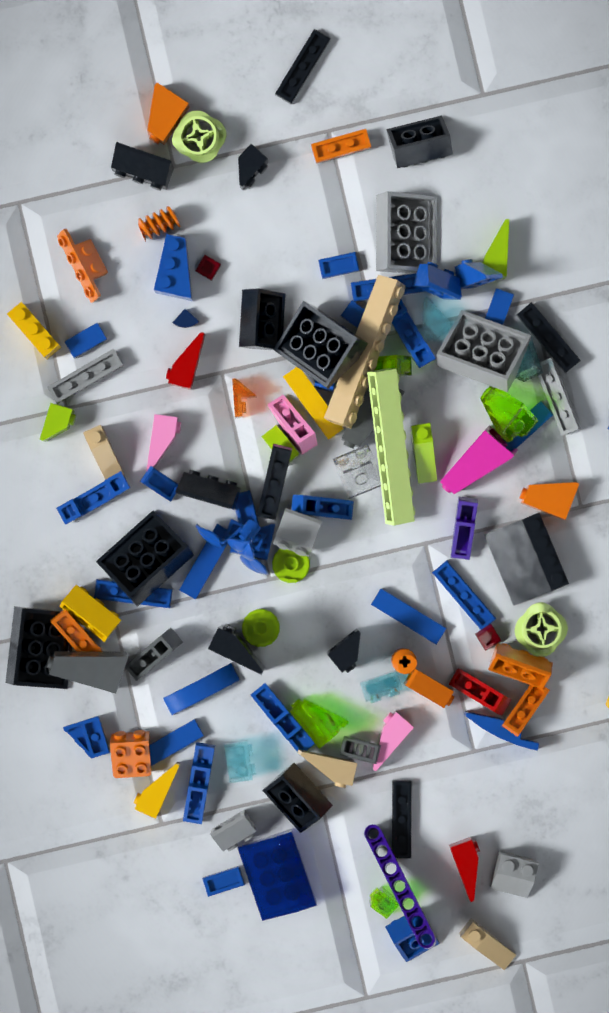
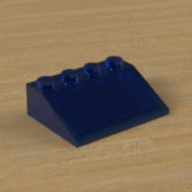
[237,829,317,921]

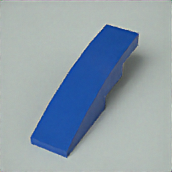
[251,683,316,756]
[464,711,539,751]
[183,742,215,824]

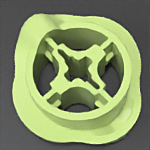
[172,111,227,163]
[515,602,568,657]

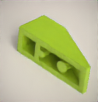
[480,219,509,279]
[410,423,437,484]

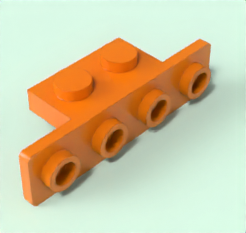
[57,229,108,303]

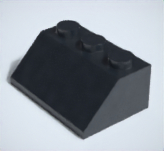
[386,115,453,168]
[111,142,174,191]
[239,288,286,350]
[176,470,241,510]
[327,628,361,673]
[262,763,333,833]

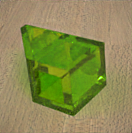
[374,355,412,377]
[369,886,399,919]

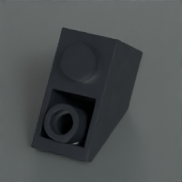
[238,144,268,190]

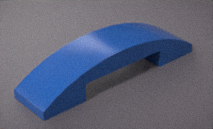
[392,299,436,368]
[56,471,131,525]
[163,663,240,715]

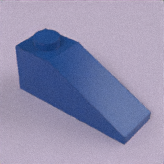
[455,259,503,289]
[291,495,354,520]

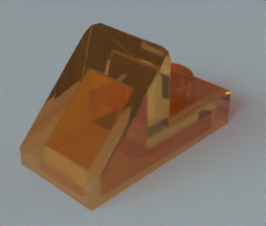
[232,378,257,418]

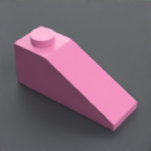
[268,395,318,455]
[147,414,181,470]
[372,711,414,771]

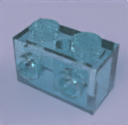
[359,670,403,703]
[224,740,256,783]

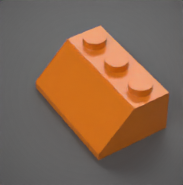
[488,643,553,689]

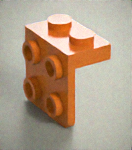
[110,730,152,778]

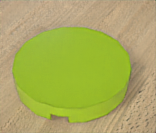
[272,549,310,583]
[242,609,280,647]

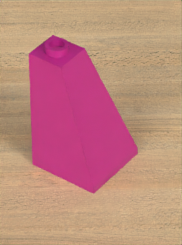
[440,425,518,494]

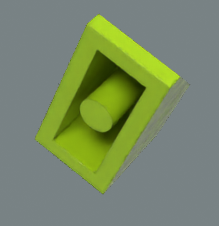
[39,403,76,442]
[261,425,300,463]

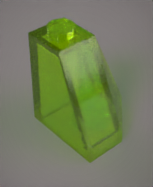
[480,386,539,442]
[290,698,349,749]

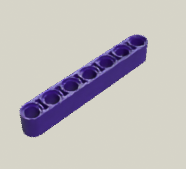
[364,824,436,949]

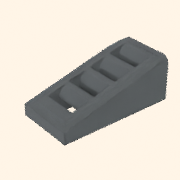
[340,736,381,764]

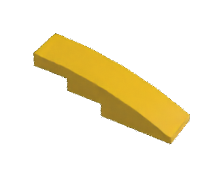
[283,367,344,440]

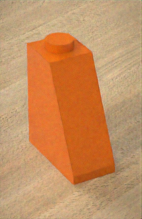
[147,83,190,145]
[519,482,579,520]
[404,668,455,708]

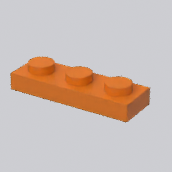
[311,129,371,164]
[51,608,103,652]
[502,685,550,737]

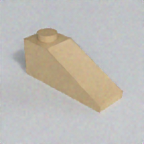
[83,425,126,480]
[297,749,357,788]
[459,918,516,970]

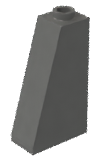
[341,387,405,449]
[46,651,128,694]

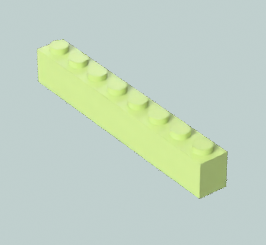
[367,368,415,526]

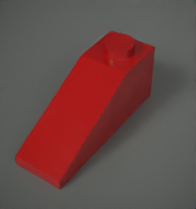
[166,332,205,390]
[449,668,512,716]
[449,837,480,902]

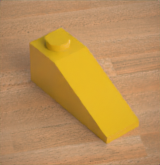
[134,762,180,819]

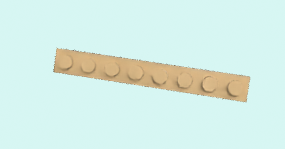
[324,275,405,429]

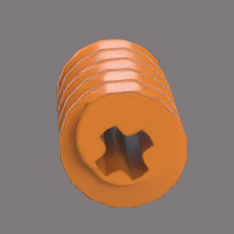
[138,206,180,242]
[391,648,417,674]

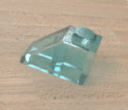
[422,297,453,342]
[516,339,544,382]

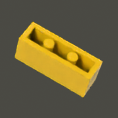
[7,302,62,360]
[59,585,121,642]

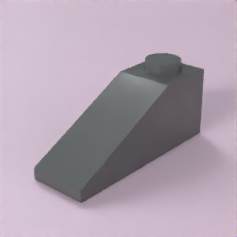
[125,628,183,681]

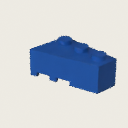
[154,234,192,301]

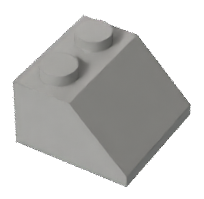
[273,508,322,557]
[210,809,257,851]
[490,851,539,898]

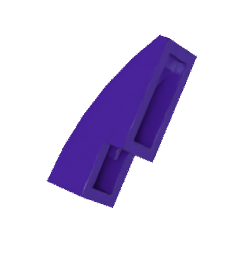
[451,496,478,560]

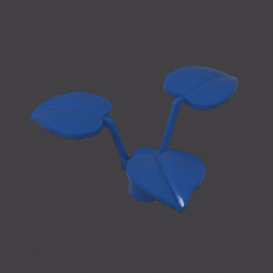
[196,519,270,575]

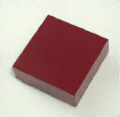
[195,255,221,281]
[475,624,502,651]

